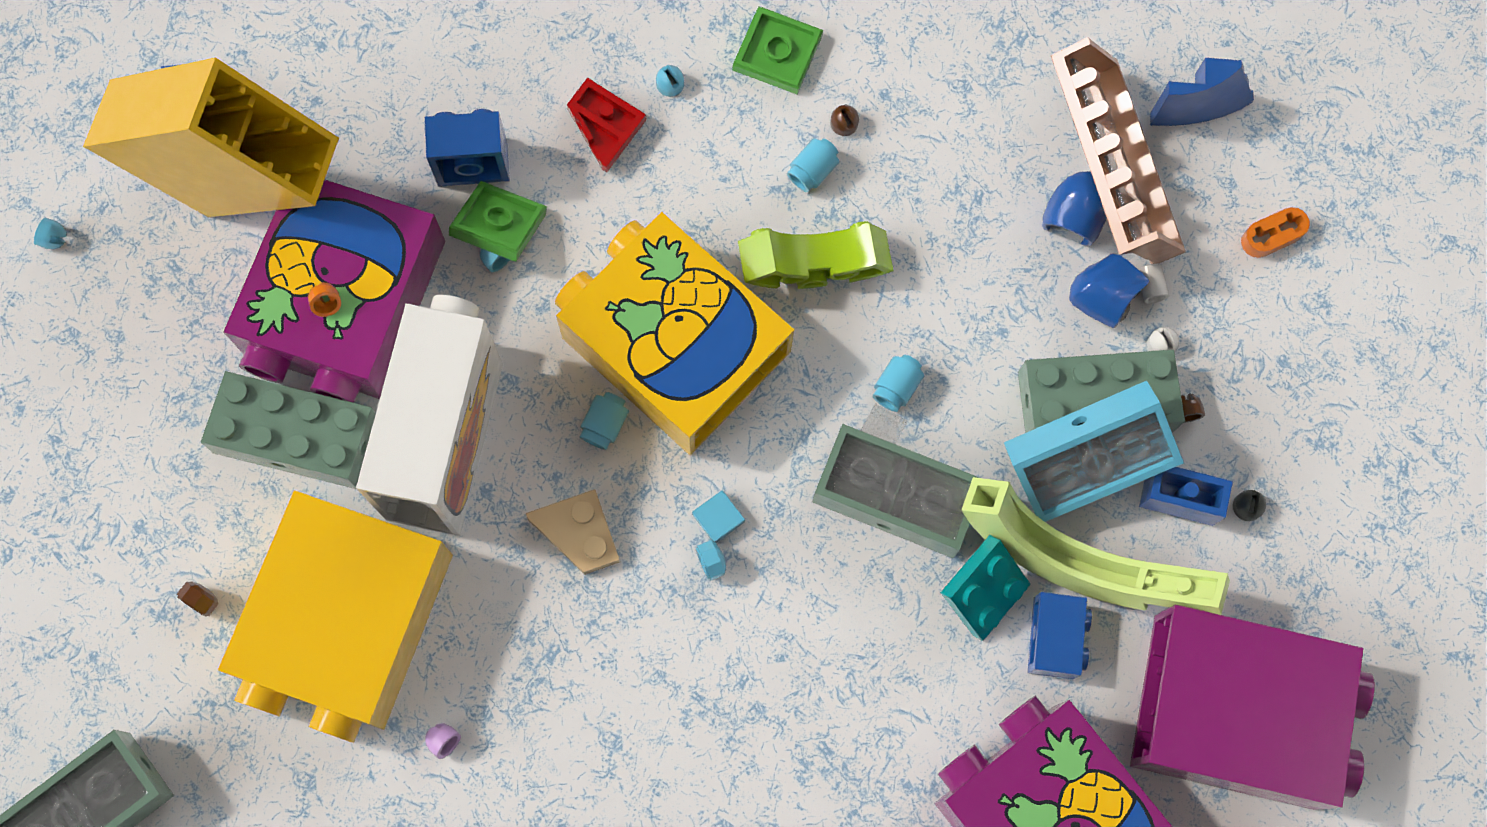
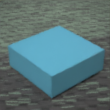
[692,490,745,543]

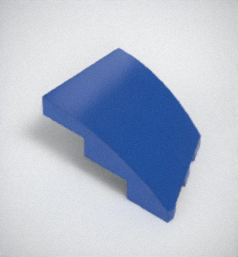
[1150,57,1254,126]

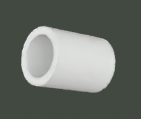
[1138,264,1170,304]

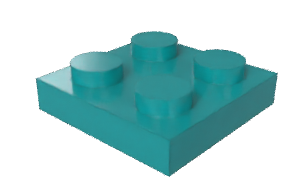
[940,535,1031,641]

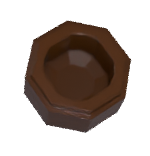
[177,581,219,617]

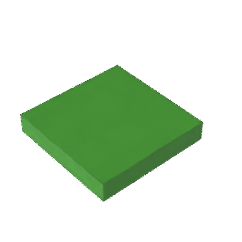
[732,6,823,95]
[449,181,547,262]

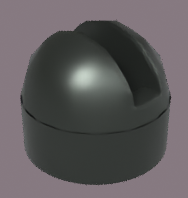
[1233,490,1266,521]

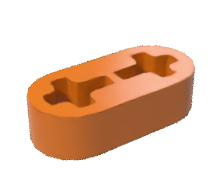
[1241,207,1310,258]

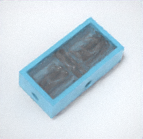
[1004,380,1184,522]

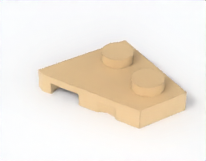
[526,489,620,575]

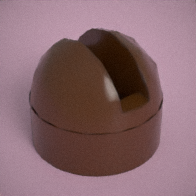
[830,104,859,136]
[1181,393,1205,423]

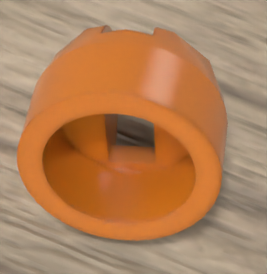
[308,282,341,317]

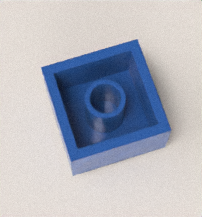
[424,109,510,187]

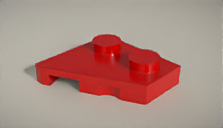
[567,77,646,172]

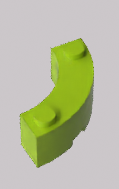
[738,221,894,289]

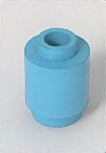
[787,138,839,192]
[873,354,924,412]
[579,392,629,450]

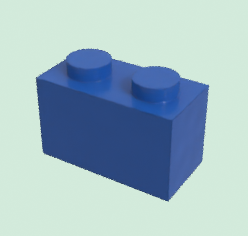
[1139,467,1233,526]
[1027,592,1092,679]

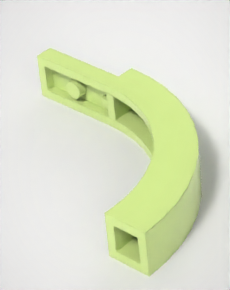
[962,477,1230,615]

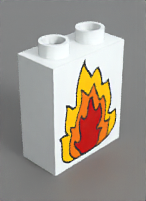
[356,295,503,536]

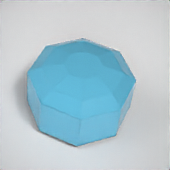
[696,540,726,581]

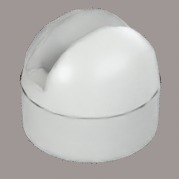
[1147,327,1179,352]

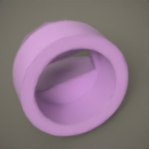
[425,723,461,759]

